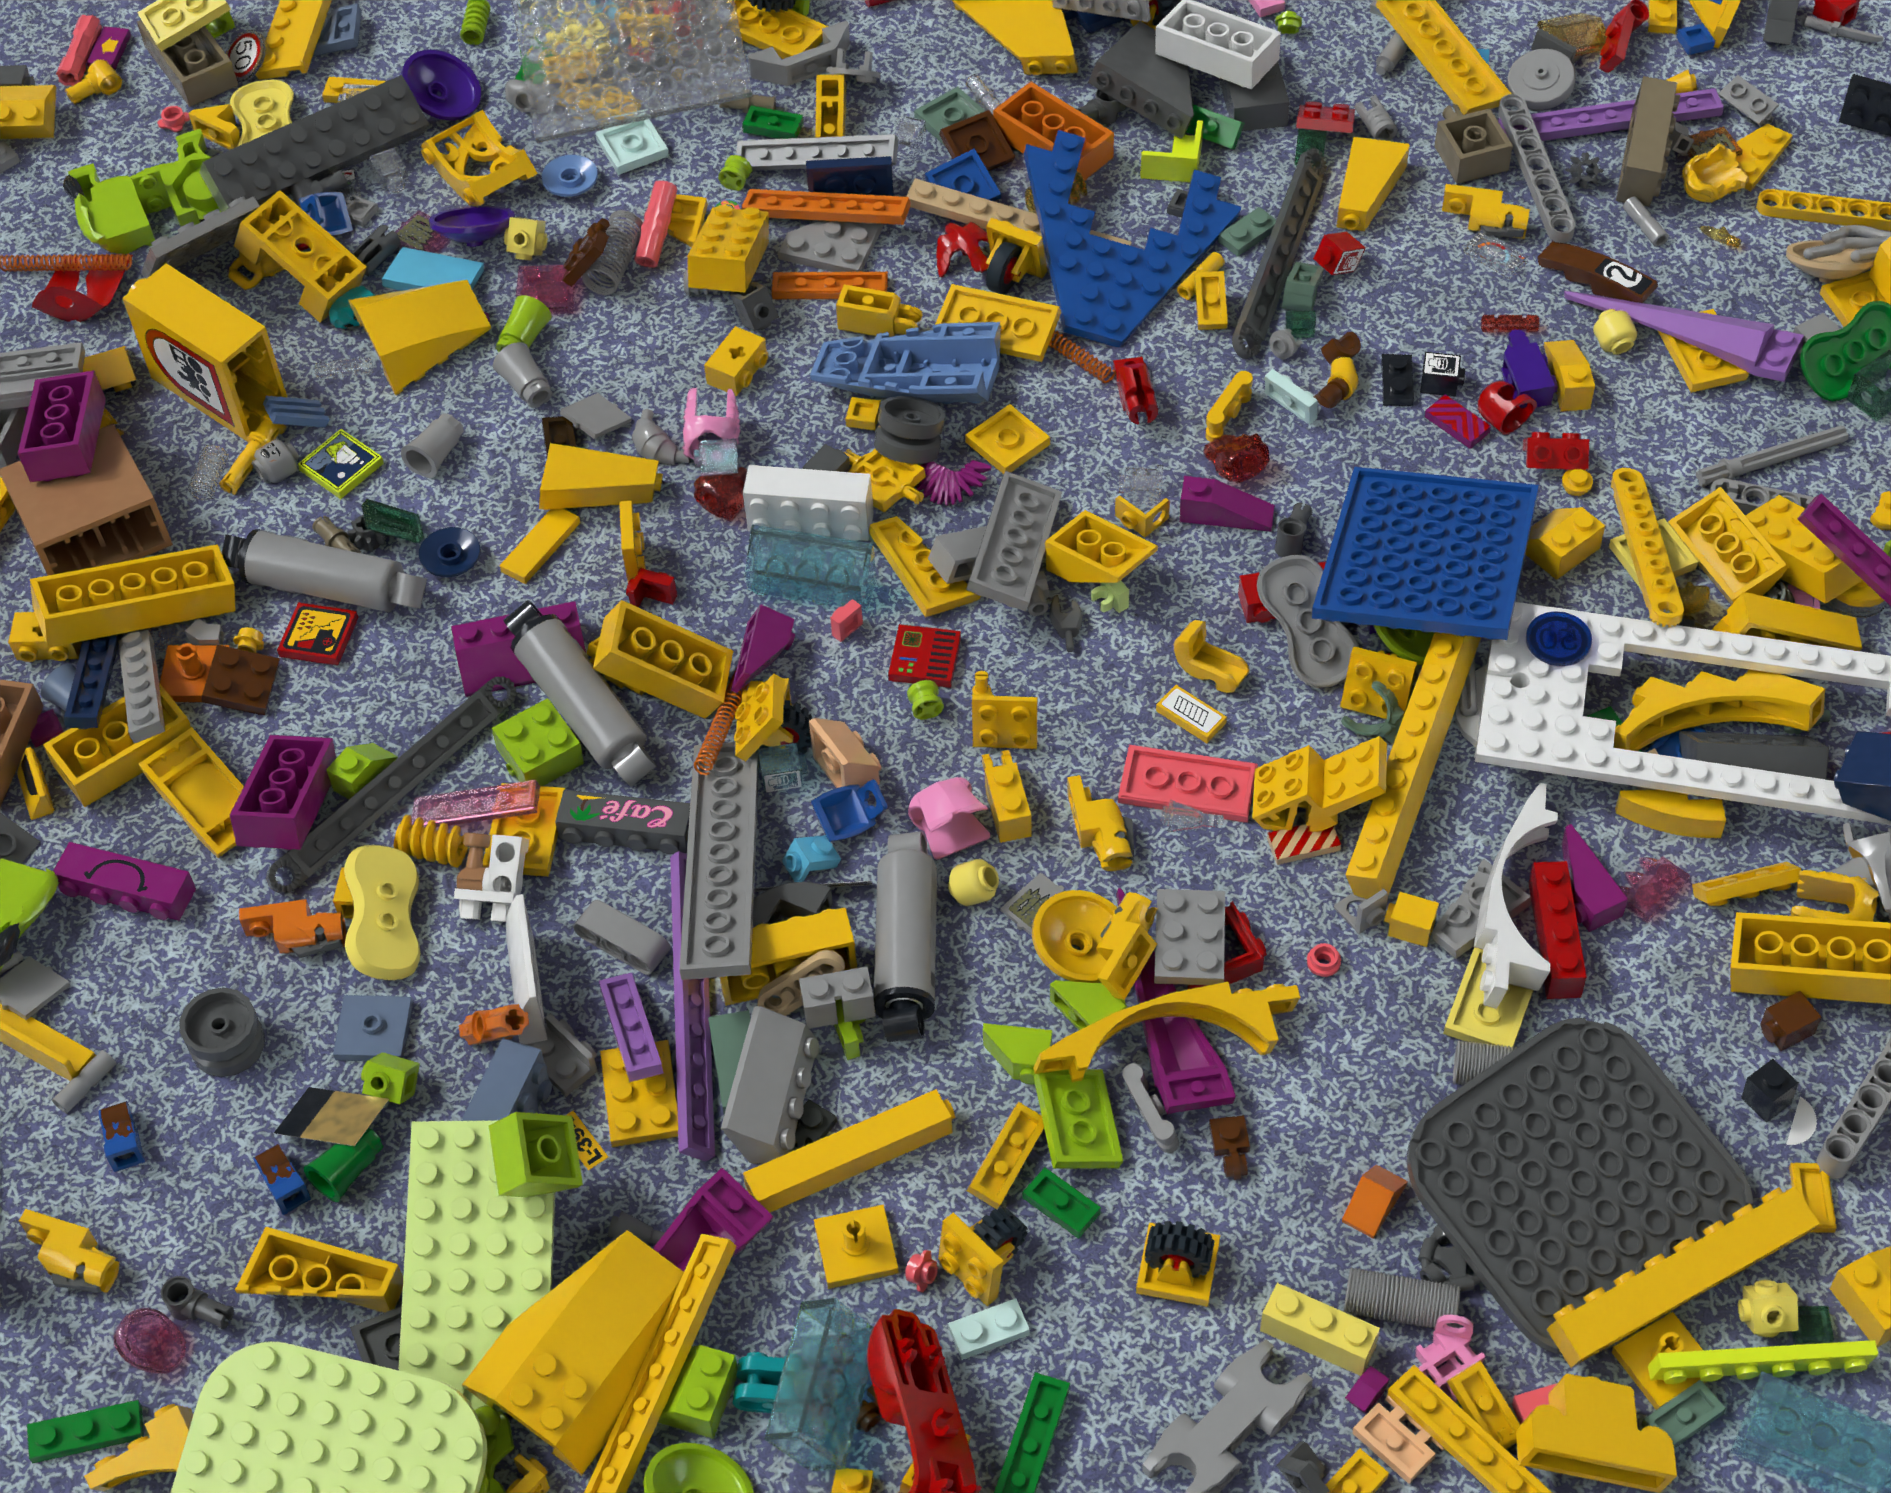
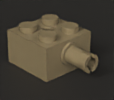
[1434,104,1513,184]

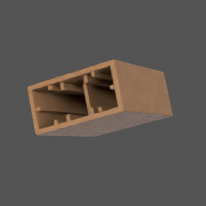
[0,423,173,576]

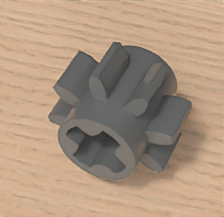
[1565,152,1604,188]
[348,514,388,552]

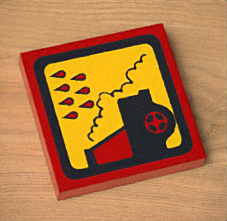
[277,602,359,666]

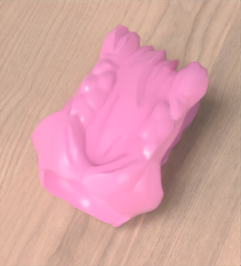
[682,388,740,465]

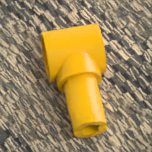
[65,60,122,105]

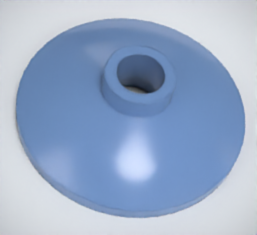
[541,155,598,197]

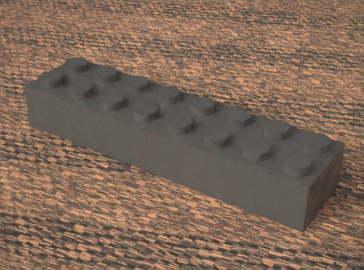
[199,75,429,212]

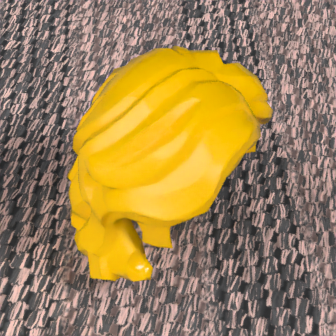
[1682,143,1749,203]

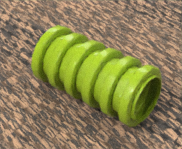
[460,0,491,45]

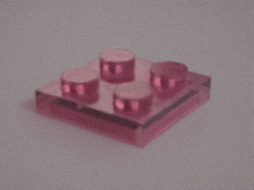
[516,265,576,314]

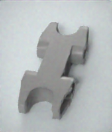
[1142,1339,1313,1493]

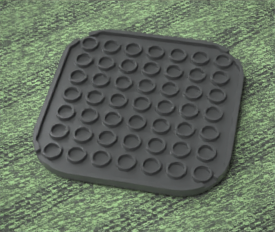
[1407,1018,1754,1355]

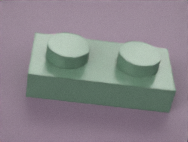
[1218,207,1276,257]
[1641,1379,1726,1449]

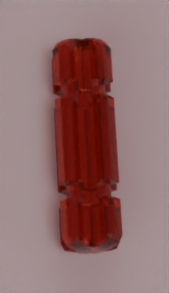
[1481,315,1540,332]

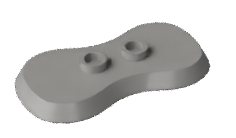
[1257,555,1360,688]

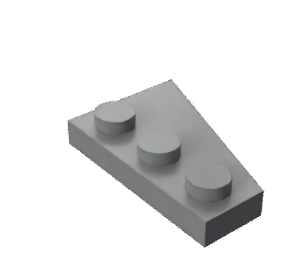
[1432,859,1531,959]

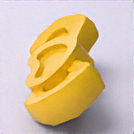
[1870,491,1891,530]

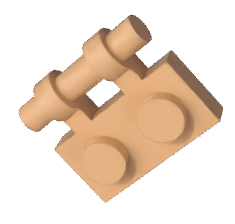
[1352,1395,1445,1484]

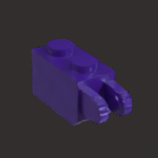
[1501,329,1557,408]

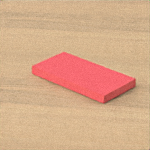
[1118,745,1258,823]

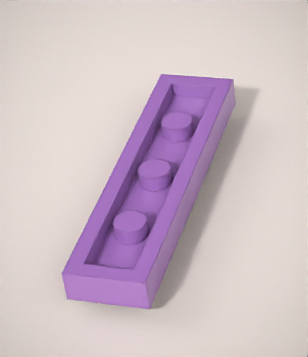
[599,972,663,1082]

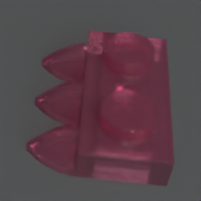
[1619,856,1690,923]

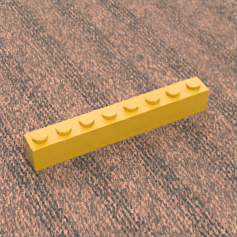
[1546,1186,1820,1368]

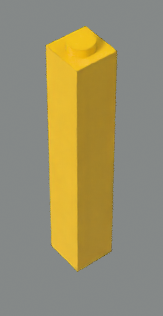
[743,1089,956,1212]

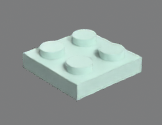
[595,114,669,175]

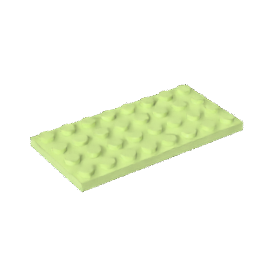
[398,1120,555,1413]

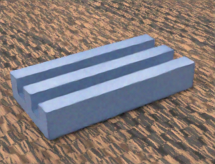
[263,396,330,427]

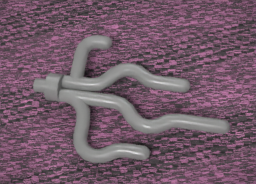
[1803,225,1891,262]

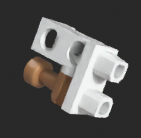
[454,833,530,922]

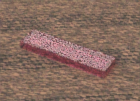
[412,780,540,828]

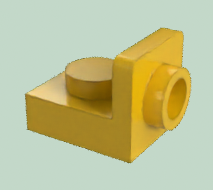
[506,1453,550,1493]

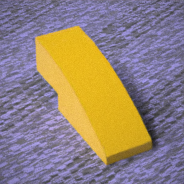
[1615,789,1726,838]

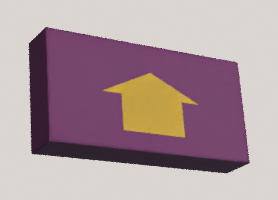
[86,26,131,70]

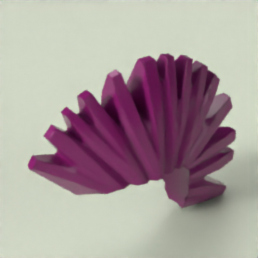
[916,460,992,506]

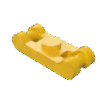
[1205,371,1253,443]

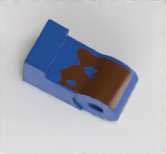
[99,1101,145,1172]
[253,1144,311,1215]

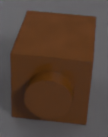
[1760,991,1822,1051]

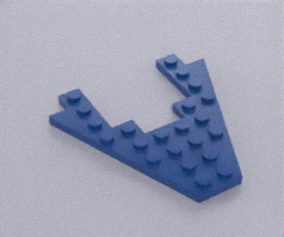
[1024,130,1242,347]

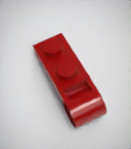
[1599,0,1649,73]

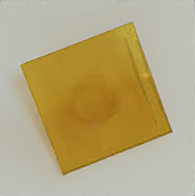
[1537,13,1607,56]

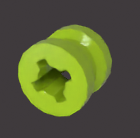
[718,155,752,191]
[907,680,944,720]

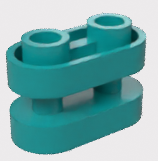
[732,1352,812,1415]

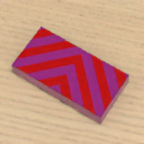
[1425,394,1491,449]

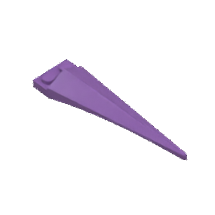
[1564,291,1804,382]

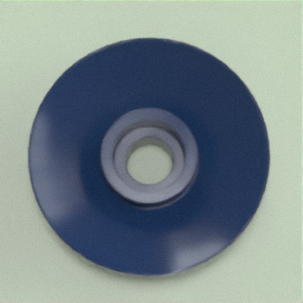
[419,527,481,577]

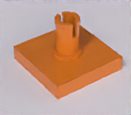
[160,643,230,702]

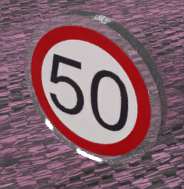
[226,30,266,82]

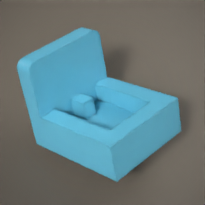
[782,835,841,882]

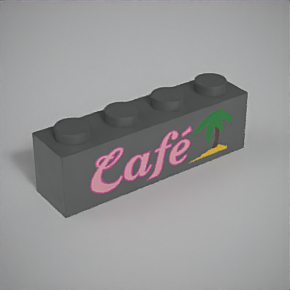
[555,790,690,854]

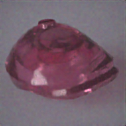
[114,1308,186,1374]

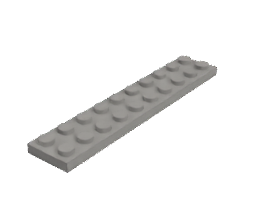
[679,742,760,980]

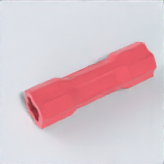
[56,14,103,86]

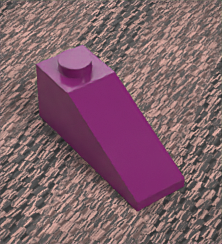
[1179,476,1275,532]
[731,604,795,693]
[1561,824,1628,932]

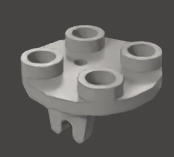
[826,48,881,84]

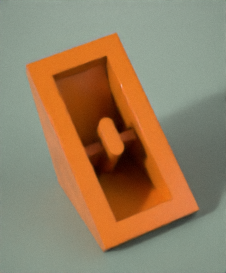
[1342,1164,1408,1239]

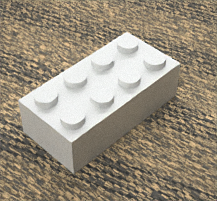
[1155,0,1281,90]
[743,465,874,541]

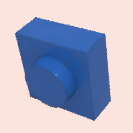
[1676,23,1715,55]

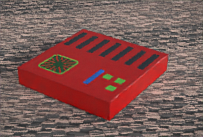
[888,624,961,688]

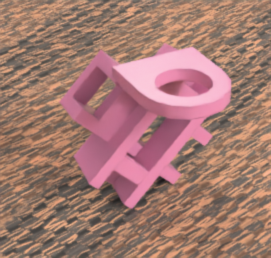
[1416,1315,1486,1403]

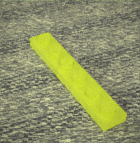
[1648,1340,1879,1384]

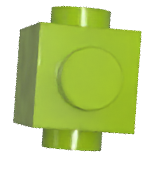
[361,1052,420,1104]

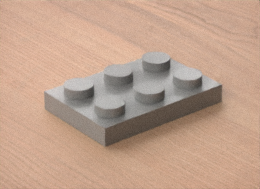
[1154,889,1225,985]

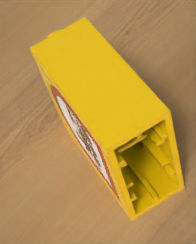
[122,263,287,441]

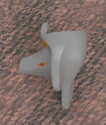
[1827,823,1891,920]

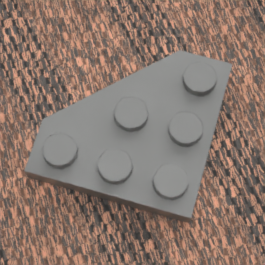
[778,220,885,272]

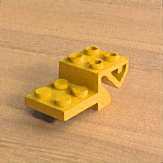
[1252,736,1387,832]

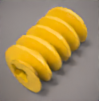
[393,815,468,868]

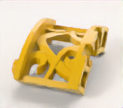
[421,110,538,206]

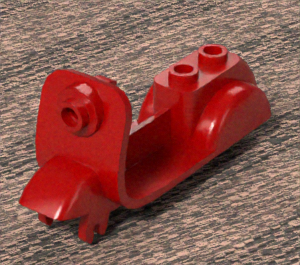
[867,1309,982,1493]

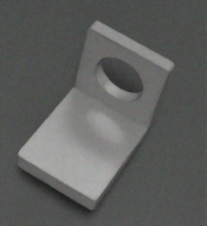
[1334,889,1388,934]

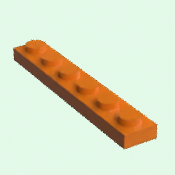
[741,189,911,225]

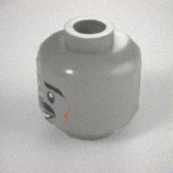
[252,439,299,484]

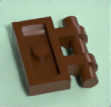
[562,218,610,287]

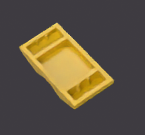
[139,727,244,858]

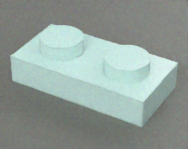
[1265,369,1318,425]
[948,1298,1030,1360]

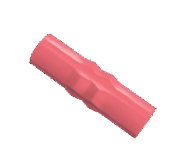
[634,180,677,268]

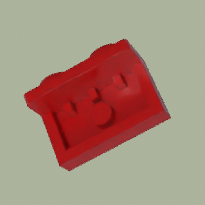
[1523,432,1590,470]

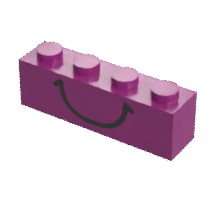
[53,842,196,921]

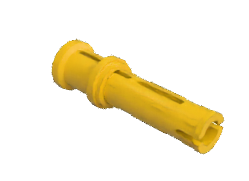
[219,413,286,495]

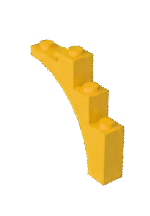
[1614,670,1825,751]
[84,1404,194,1491]

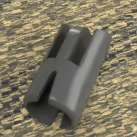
[351,225,401,276]

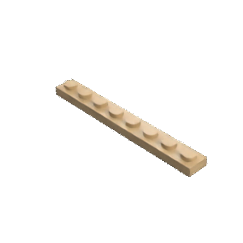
[906,178,1131,246]

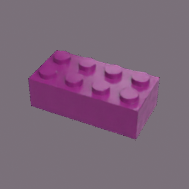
[18,370,106,482]
[230,735,336,850]

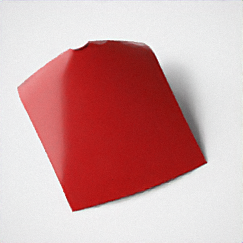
[32,254,133,323]

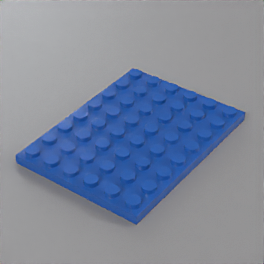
[1312,467,1539,640]

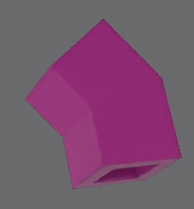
[1345,1366,1390,1414]

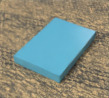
[382,247,484,291]

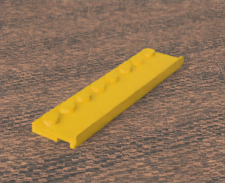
[254,0,332,80]

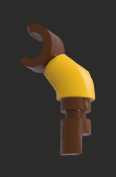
[1314,332,1361,408]

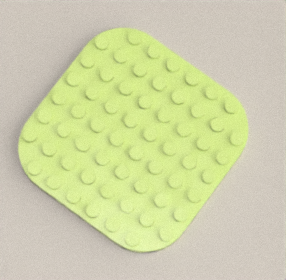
[171,1342,487,1493]

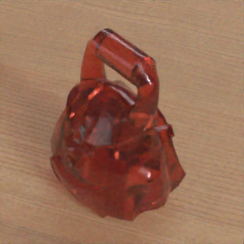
[1203,433,1270,483]
[694,467,748,522]

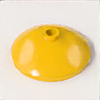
[1032,890,1117,983]

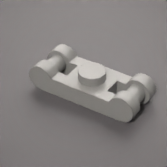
[1122,1063,1179,1153]

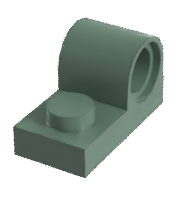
[1282,262,1324,314]

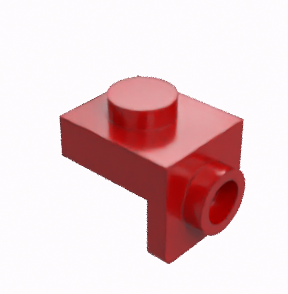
[626,568,678,607]

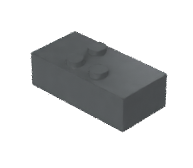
[1219,61,1290,131]

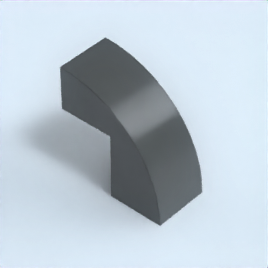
[1763,0,1799,45]
[753,882,833,928]

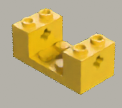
[234,190,367,323]

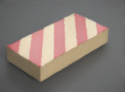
[1267,824,1341,865]

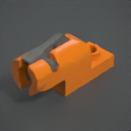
[239,899,347,958]

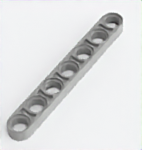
[1499,94,1575,243]

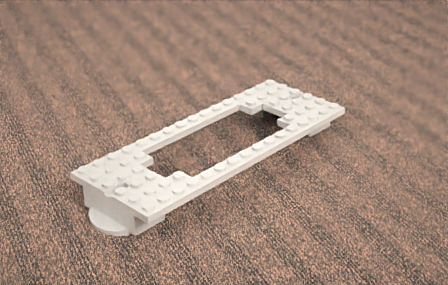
[1455,602,1891,825]

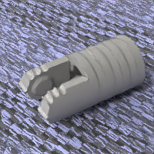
[1354,95,1397,141]

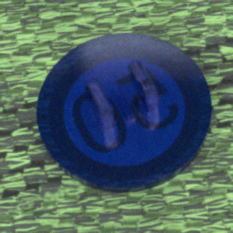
[1526,611,1592,666]

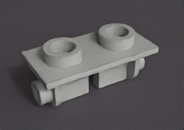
[1718,75,1779,126]

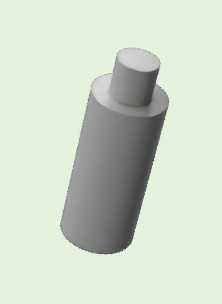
[1376,32,1409,75]

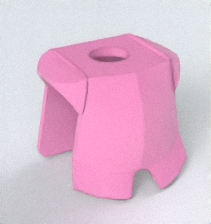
[908,777,990,860]

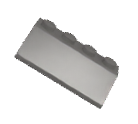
[721,1006,819,1164]

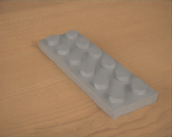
[966,471,1062,612]

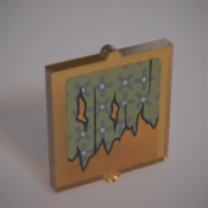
[1687,127,1742,159]

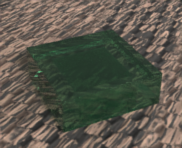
[1284,310,1316,338]
[1792,1306,1834,1345]

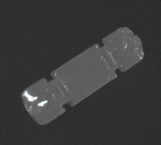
[315,356,373,380]

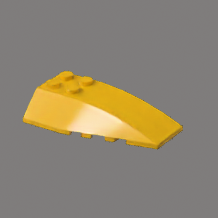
[462,1230,684,1476]

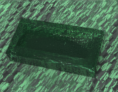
[361,499,424,543]

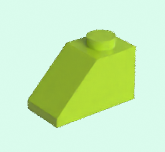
[326,743,398,799]
[1050,980,1127,1030]
[983,1023,1053,1085]

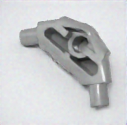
[632,409,691,465]

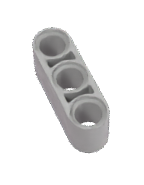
[573,900,671,975]

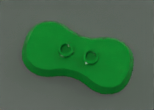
[1800,301,1891,401]

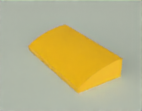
[1668,487,1788,605]

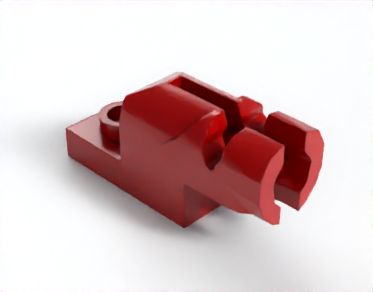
[1113,357,1158,425]

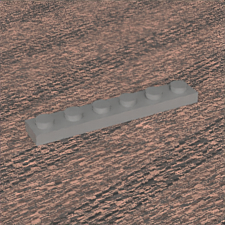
[736,134,899,171]
[118,629,165,744]

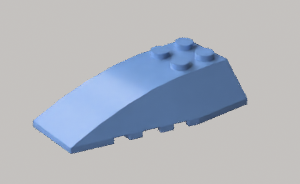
[810,322,1001,404]

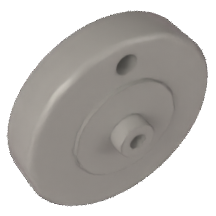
[1508,49,1576,110]

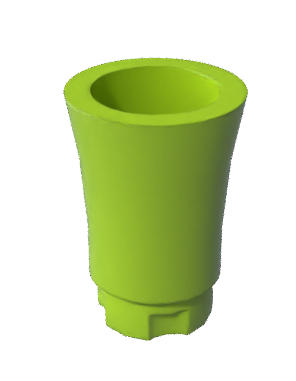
[495,295,552,352]

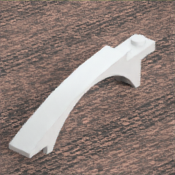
[1474,783,1558,1009]

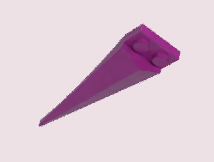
[1116,888,1236,1114]
[653,1167,774,1272]

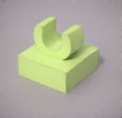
[1091,581,1129,613]

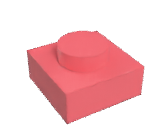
[830,599,863,642]

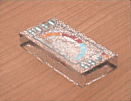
[1463,230,1528,279]

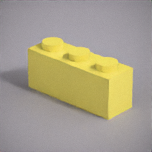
[1260,1283,1380,1376]

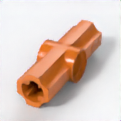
[459,1004,529,1045]

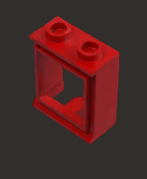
[1187,901,1267,990]

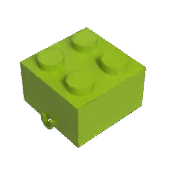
[492,698,584,786]

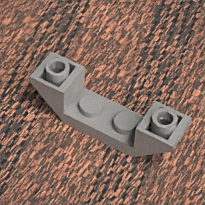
[748,20,850,86]

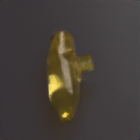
[1699,226,1741,248]

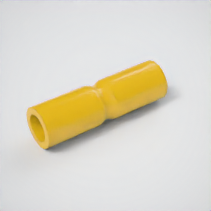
[1177,252,1225,300]

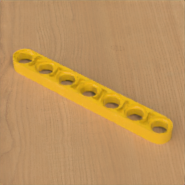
[1756,189,1891,231]

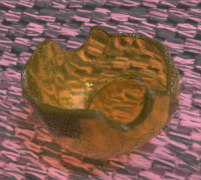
[1668,581,1711,615]

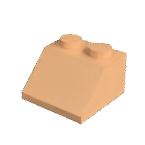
[809,718,881,788]

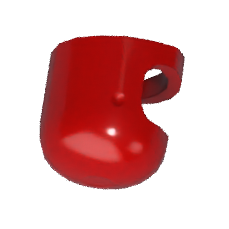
[1477,381,1537,435]

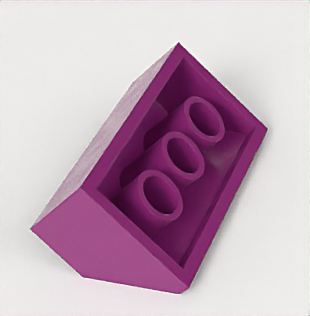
[451,601,586,697]

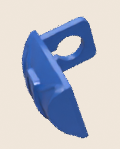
[299,192,353,236]
[811,779,887,842]

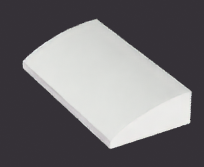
[506,894,547,1045]

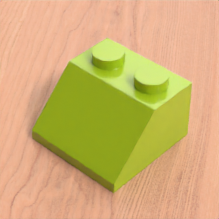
[489,1112,583,1197]
[658,1345,738,1439]

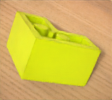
[1140,120,1203,182]

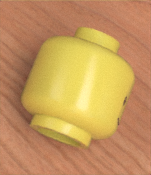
[1593,309,1638,355]
[948,859,999,906]

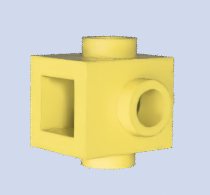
[504,217,548,260]
[1738,1280,1799,1337]

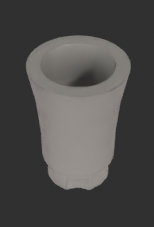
[493,342,553,408]
[401,413,464,478]

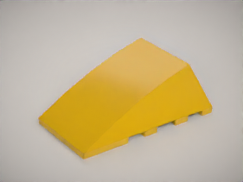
[348,280,491,396]

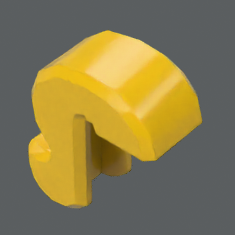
[1174,620,1250,693]

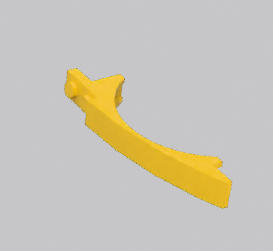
[1033,982,1301,1082]

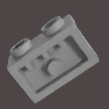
[525,1013,598,1097]

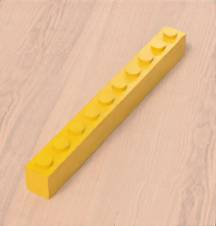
[1345,632,1481,899]

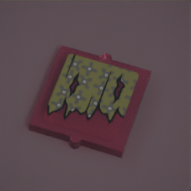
[395,210,449,253]

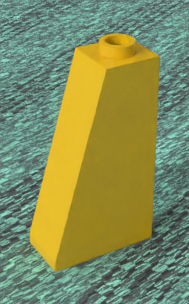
[1337,137,1410,231]
[539,443,663,510]

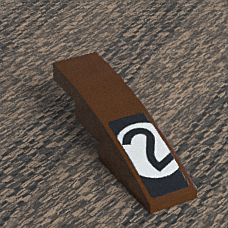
[1537,241,1658,303]

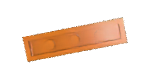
[771,272,888,299]

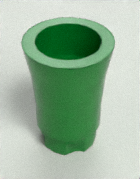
[303,1128,384,1202]

